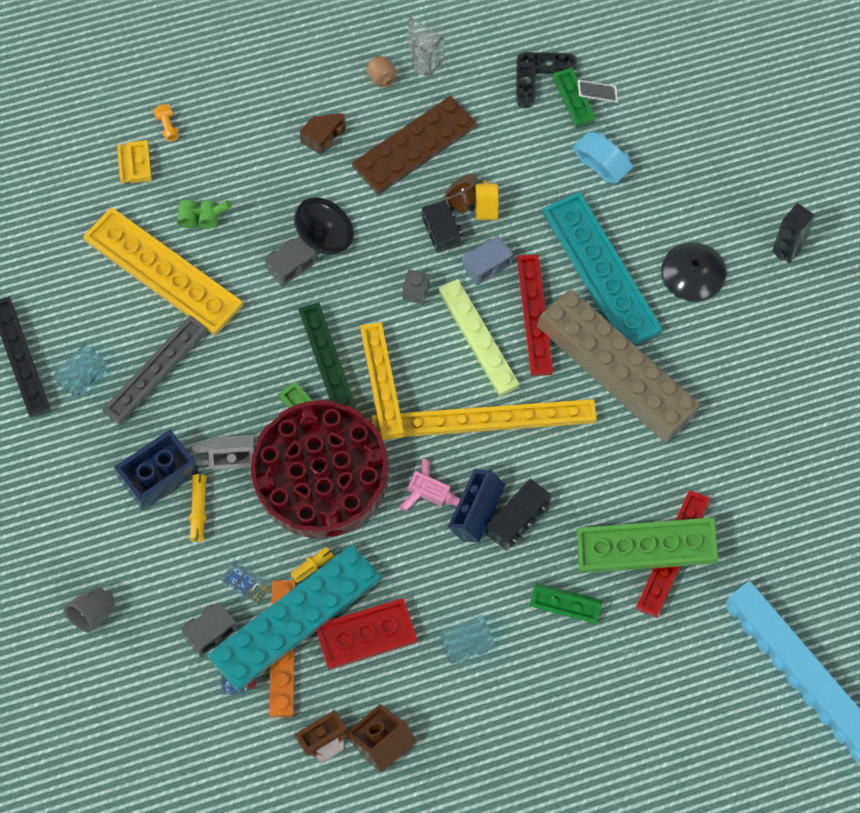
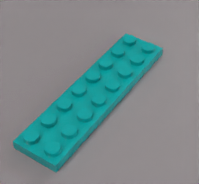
[542,192,663,345]
[208,544,382,692]

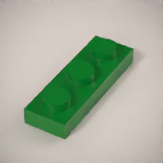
[552,68,595,128]
[529,582,603,624]

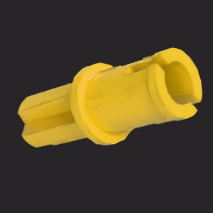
[291,547,334,583]

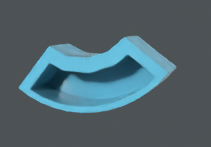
[572,132,633,183]

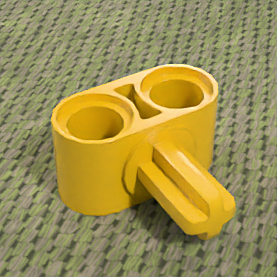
[476,180,498,221]

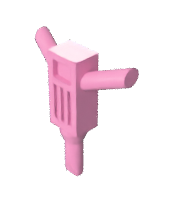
[399,459,461,511]

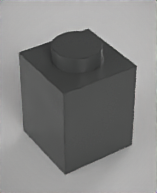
[402,269,430,305]

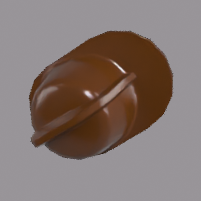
[442,174,477,213]

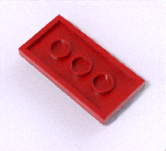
[316,598,418,670]

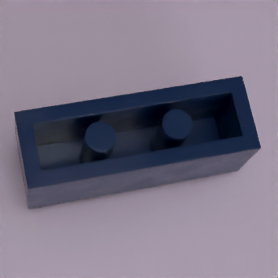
[448,469,506,543]

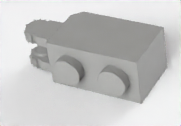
[190,434,255,470]

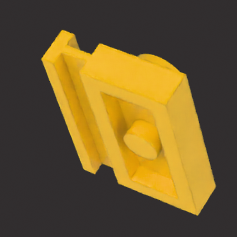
[117,140,152,184]

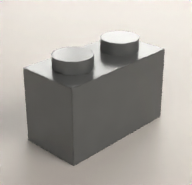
[265,236,316,287]
[182,602,238,658]

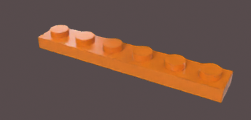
[269,581,296,718]

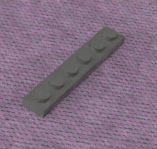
[102,316,207,425]

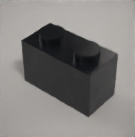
[422,200,463,253]

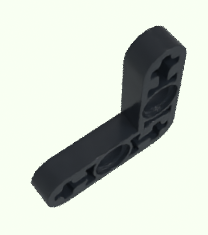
[516,52,577,109]

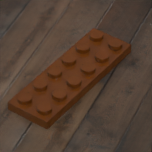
[352,95,477,195]

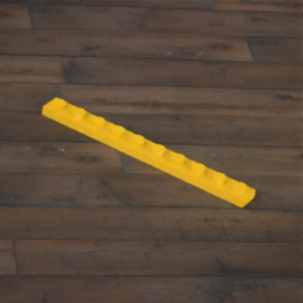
[372,399,597,437]

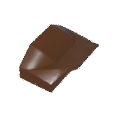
[294,710,347,763]

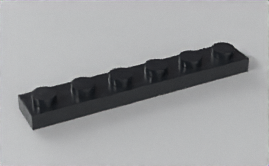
[0,296,51,418]

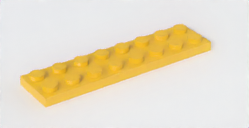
[83,207,243,336]

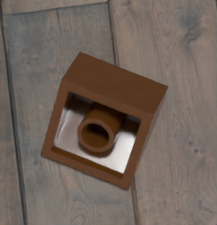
[345,704,417,773]

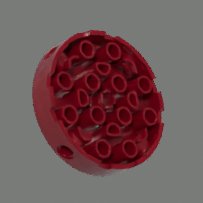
[251,400,389,539]

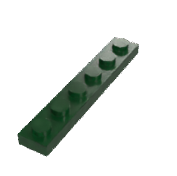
[298,302,357,410]

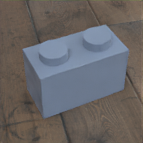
[462,235,513,286]

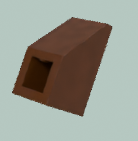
[299,113,346,155]

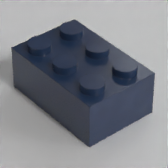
[114,429,199,511]

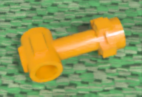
[153,104,179,142]

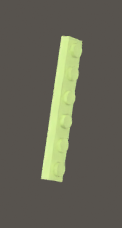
[439,279,519,397]

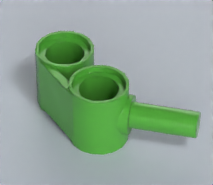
[177,200,232,229]

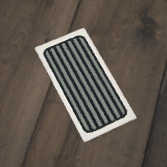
[578,80,618,103]

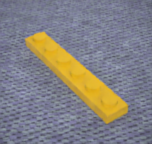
[360,322,404,440]

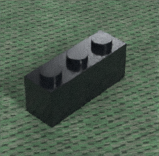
[772,203,815,264]
[486,478,551,551]

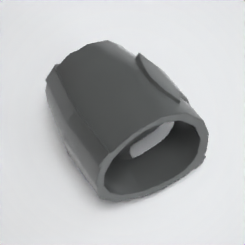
[63,587,115,633]

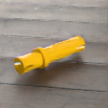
[189,474,207,542]

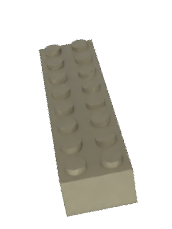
[537,288,700,444]

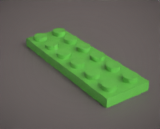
[577,518,718,574]

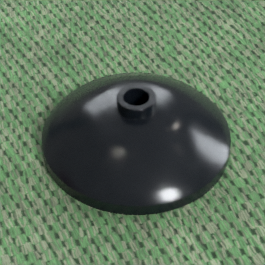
[294,197,354,255]
[661,242,726,302]

